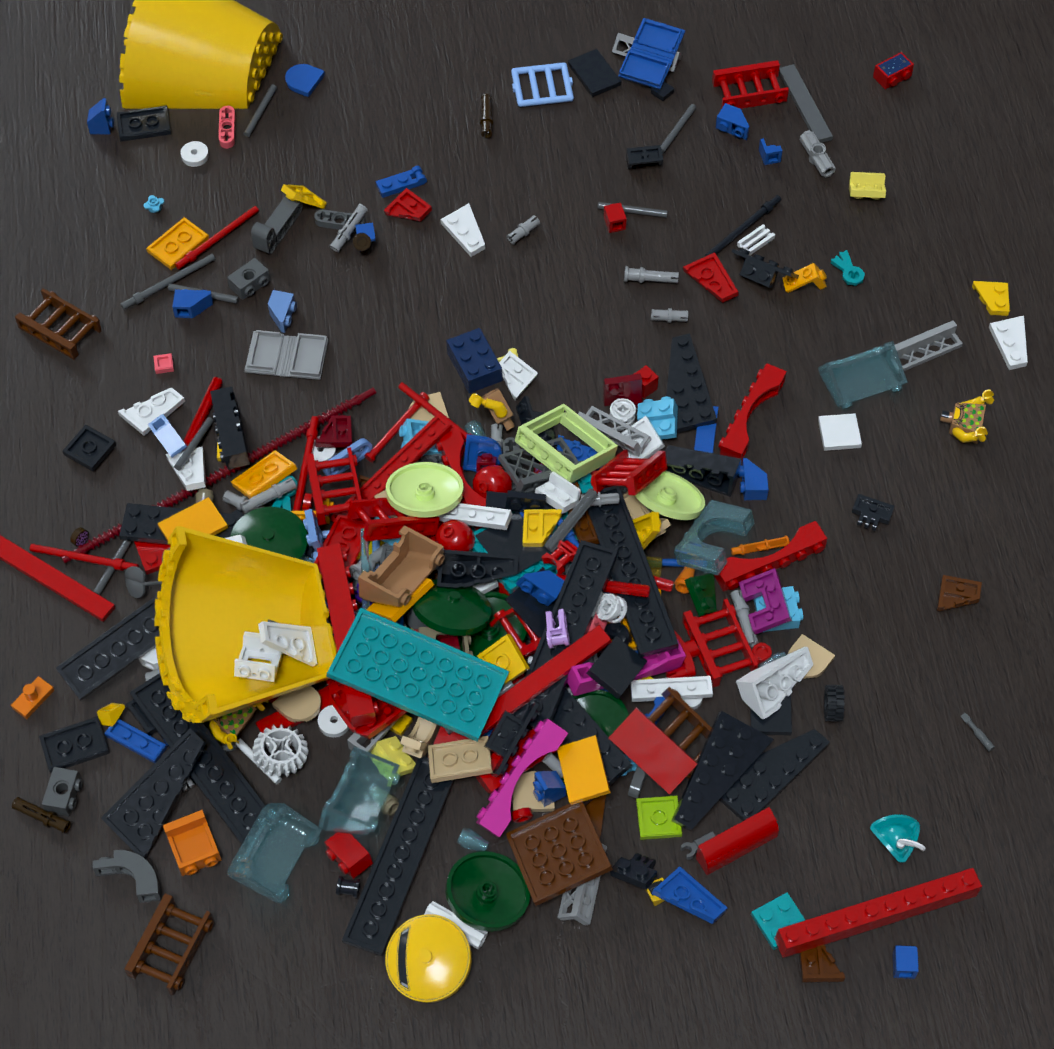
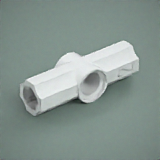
[424,901,488,949]

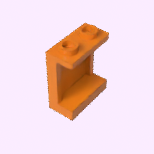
[163,810,222,876]

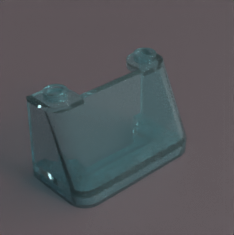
[818,341,908,409]
[318,747,401,835]
[227,803,322,903]

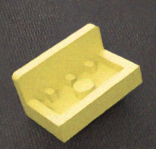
[849,172,886,199]
[370,736,416,784]

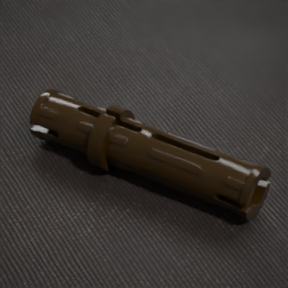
[480,94,493,138]
[12,797,71,834]

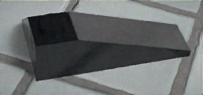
[437,549,519,589]

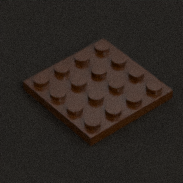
[506,802,613,906]

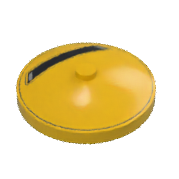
[385,914,472,1003]

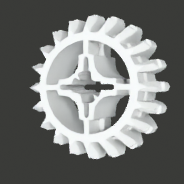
[252,724,308,777]

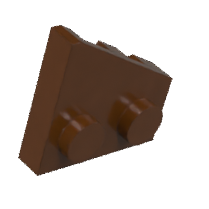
[937,575,982,611]
[799,945,845,982]

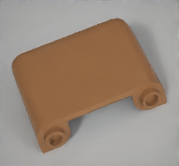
[358,525,445,607]

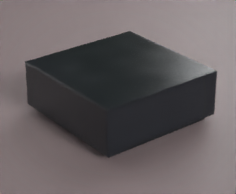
[651,81,674,101]

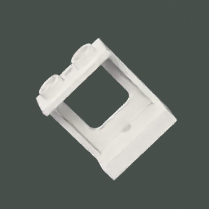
[234,631,283,682]

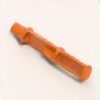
[731,535,790,556]

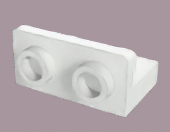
[535,472,581,513]

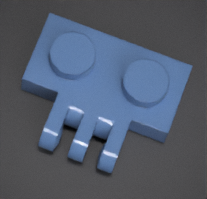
[303,509,324,552]

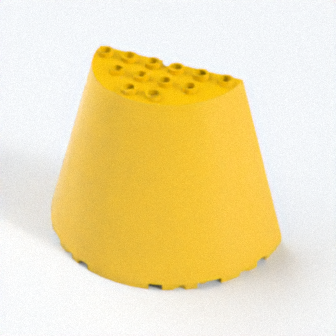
[119,0,283,109]
[154,526,337,723]

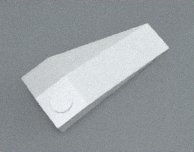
[736,647,813,719]

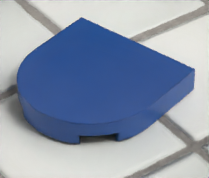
[285,64,325,97]
[463,434,502,472]

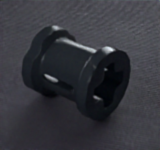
[336,876,361,898]

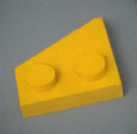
[281,184,327,209]
[972,281,1010,316]
[523,509,562,547]

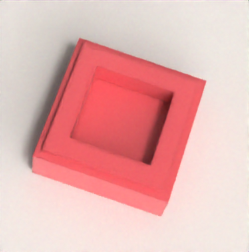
[153,353,174,374]

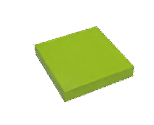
[636,796,682,840]

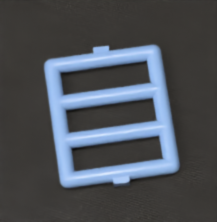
[511,63,574,107]

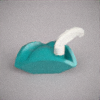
[870,814,926,862]

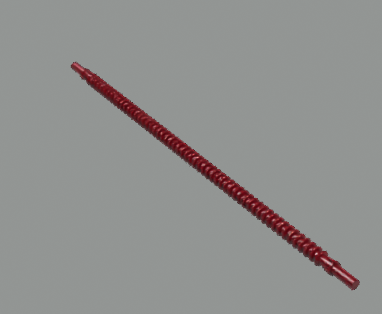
[61,387,377,564]

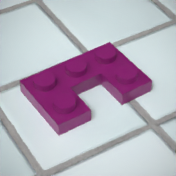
[739,568,792,635]

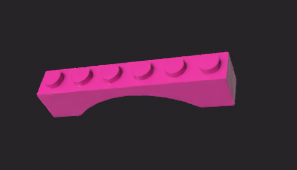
[567,639,686,696]
[476,719,568,837]

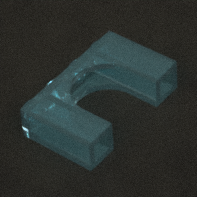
[674,500,754,575]

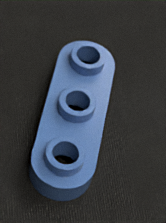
[322,438,372,476]

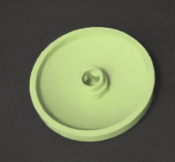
[386,462,463,518]
[635,471,705,520]

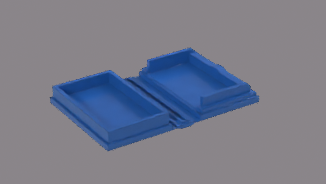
[618,18,685,90]

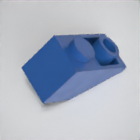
[87,98,114,134]
[716,103,749,140]
[172,289,213,318]
[739,458,768,500]
[516,570,564,606]
[533,771,566,807]

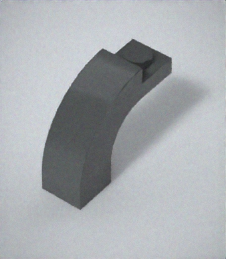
[93,850,161,903]

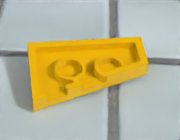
[632,512,661,550]

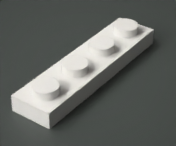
[438,503,512,530]
[630,676,713,702]

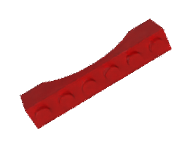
[718,363,787,462]
[435,426,486,531]
[713,521,827,592]

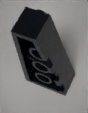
[210,386,250,470]
[665,445,741,497]

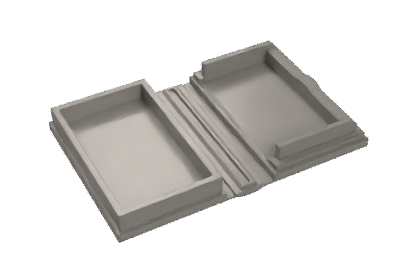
[244,330,328,380]

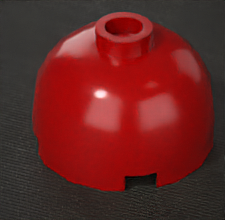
[473,464,512,498]
[435,520,475,551]

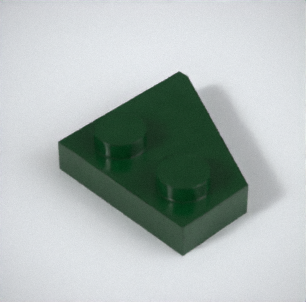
[684,573,717,616]

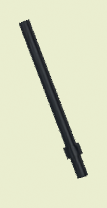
[705,195,781,257]

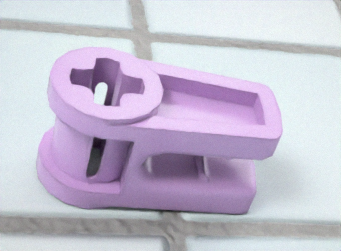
[546,609,570,649]

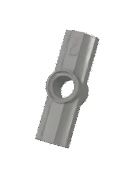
[799,130,836,178]

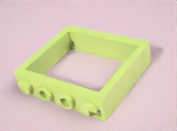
[515,404,618,483]

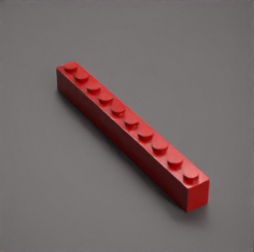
[317,543,379,727]
[774,868,982,958]

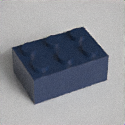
[446,328,502,393]

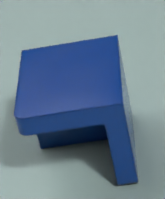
[759,138,782,165]
[355,222,376,252]
[892,946,918,979]

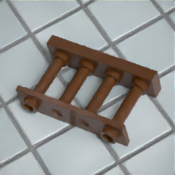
[15,288,102,360]
[648,687,712,779]
[124,893,214,996]

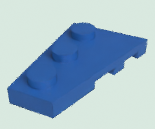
[652,866,727,924]

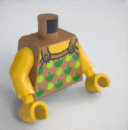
[469,388,515,431]
[940,390,994,444]
[209,700,268,750]

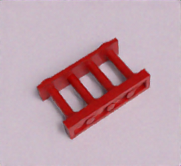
[712,60,789,109]
[306,447,365,525]
[591,449,667,496]
[347,498,440,541]
[682,599,759,688]
[490,608,541,659]

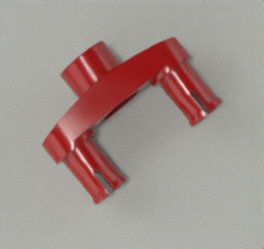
[666,630,699,678]

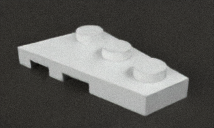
[118,387,185,436]
[258,621,317,667]

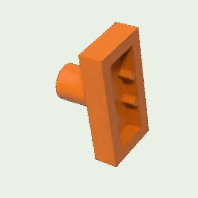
[11,676,55,719]

